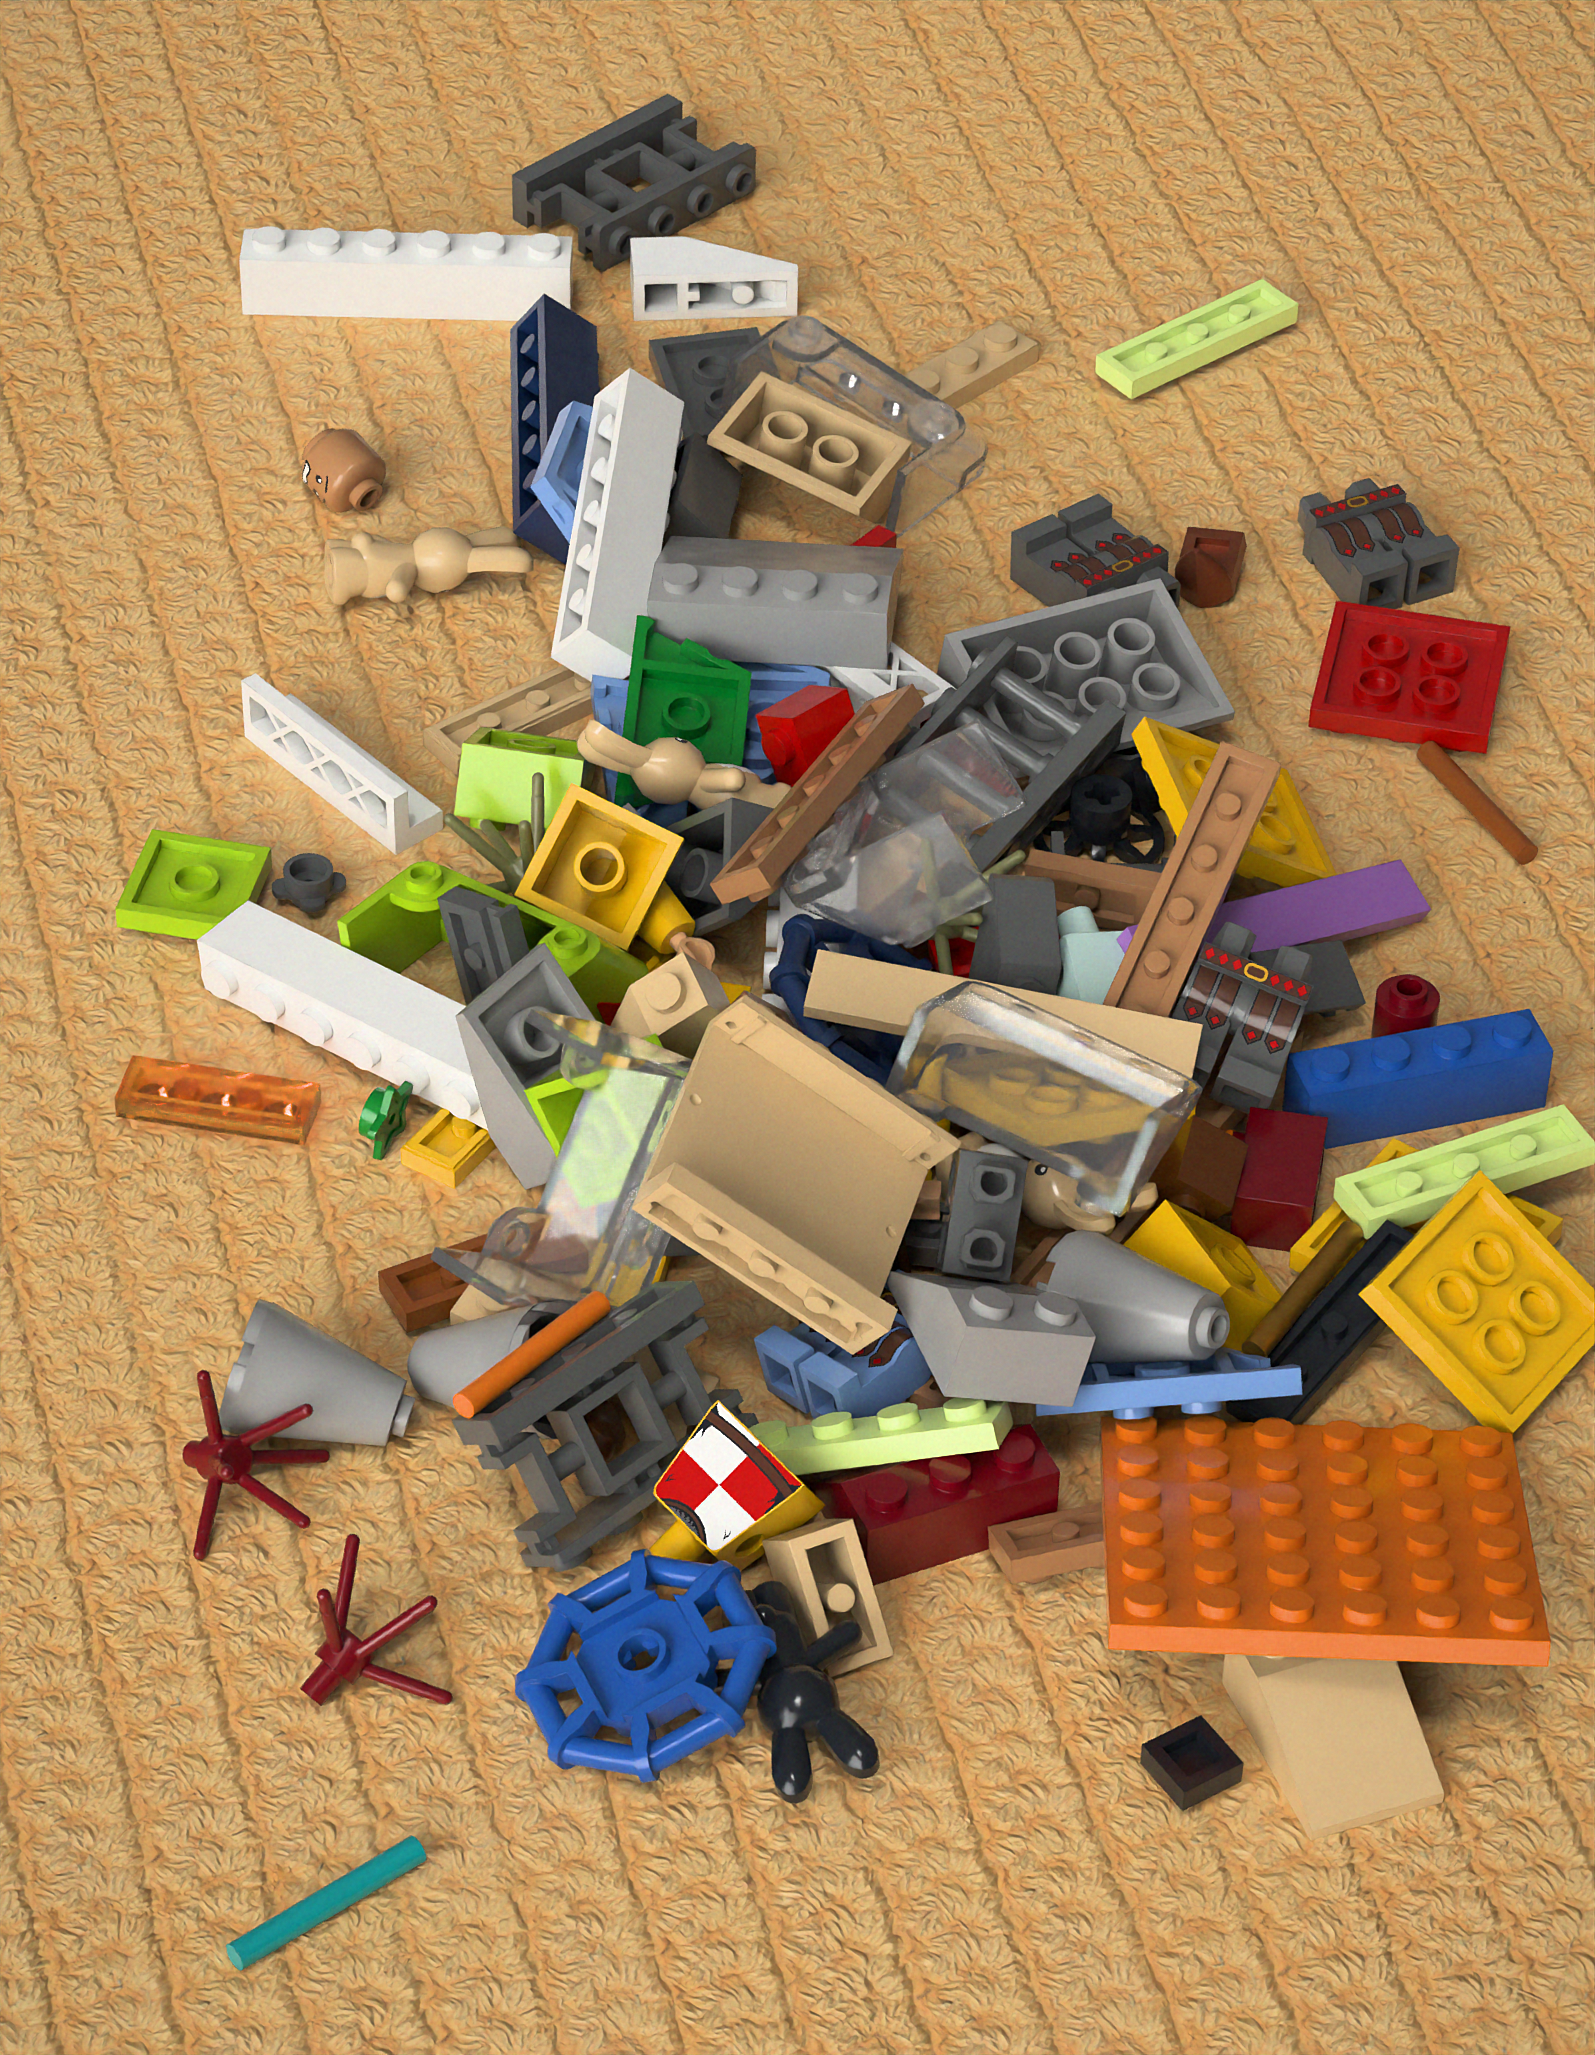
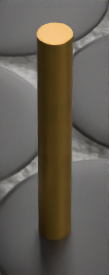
[1242,1221,1364,1358]

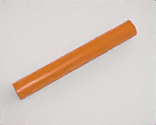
[453,1291,611,1418]

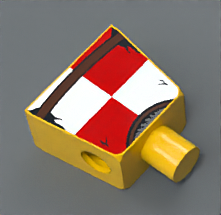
[649,1400,826,1571]

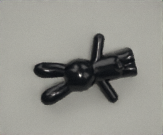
[714,1581,880,1804]

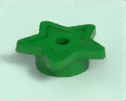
[359,1081,413,1160]

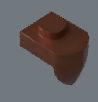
[1174,527,1247,608]

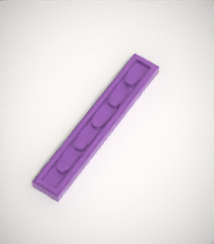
[1116,859,1431,982]

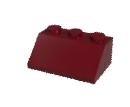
[810,1424,1060,1586]

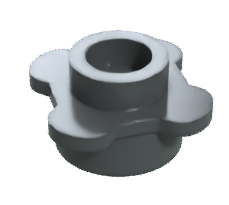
[272,853,346,912]

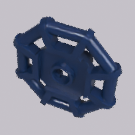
[769,912,965,1100]

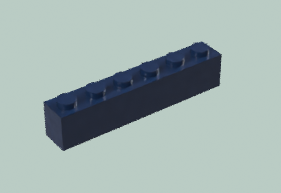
[510,293,600,565]

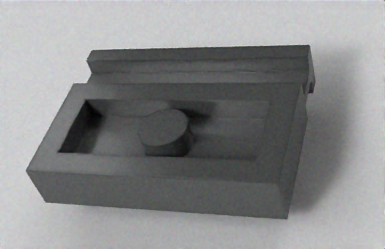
[437,886,529,1006]

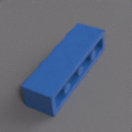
[1282,1009,1553,1149]

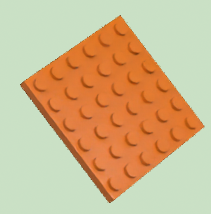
[1099,1415,1551,1667]

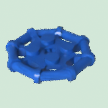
[515,1548,777,1783]

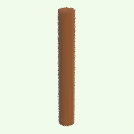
[1417,741,1538,865]

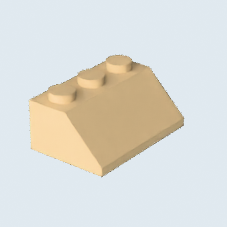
[707,371,912,524]

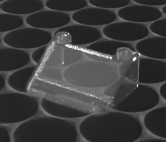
[884,981,1203,1218]

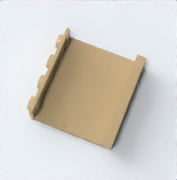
[632,995,961,1355]

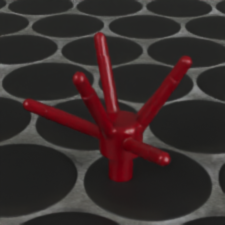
[182,1370,330,1560]
[300,1534,453,1706]

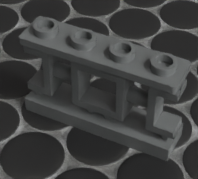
[512,94,756,272]
[452,1281,759,1572]

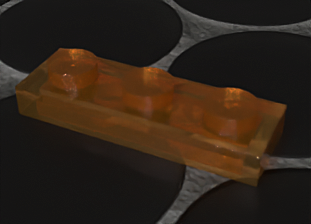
[114,1055,321,1146]

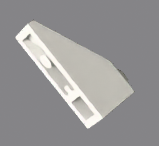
[630,236,798,321]

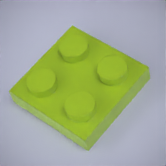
[115,829,272,940]

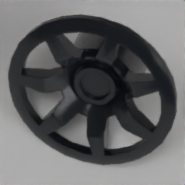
[1033,774,1165,864]

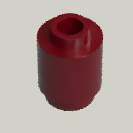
[1371,974,1440,1038]

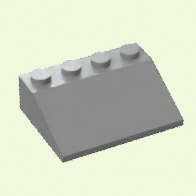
[647,536,904,670]
[937,578,1235,778]

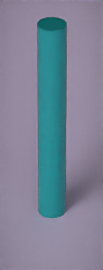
[226,1835,426,1971]

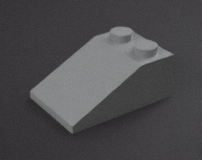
[455,943,613,1190]
[886,1271,1096,1407]

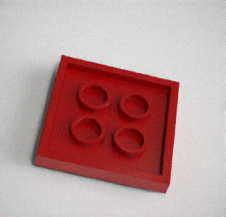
[1308,601,1511,754]

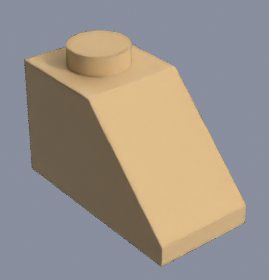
[606,952,731,1066]
[762,1519,894,1677]

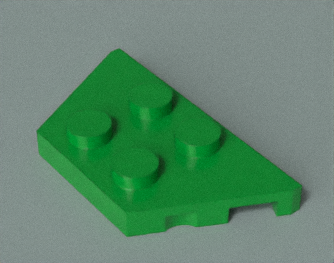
[614,615,752,808]

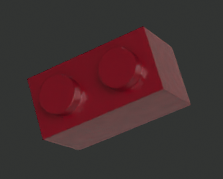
[1224,1107,1328,1252]

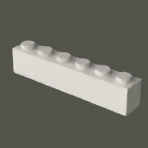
[239,226,573,321]
[551,368,684,681]
[197,900,488,1130]

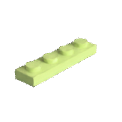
[1095,279,1299,399]
[1333,1104,1595,1239]
[748,1397,1013,1475]

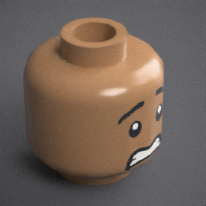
[301,429,386,513]

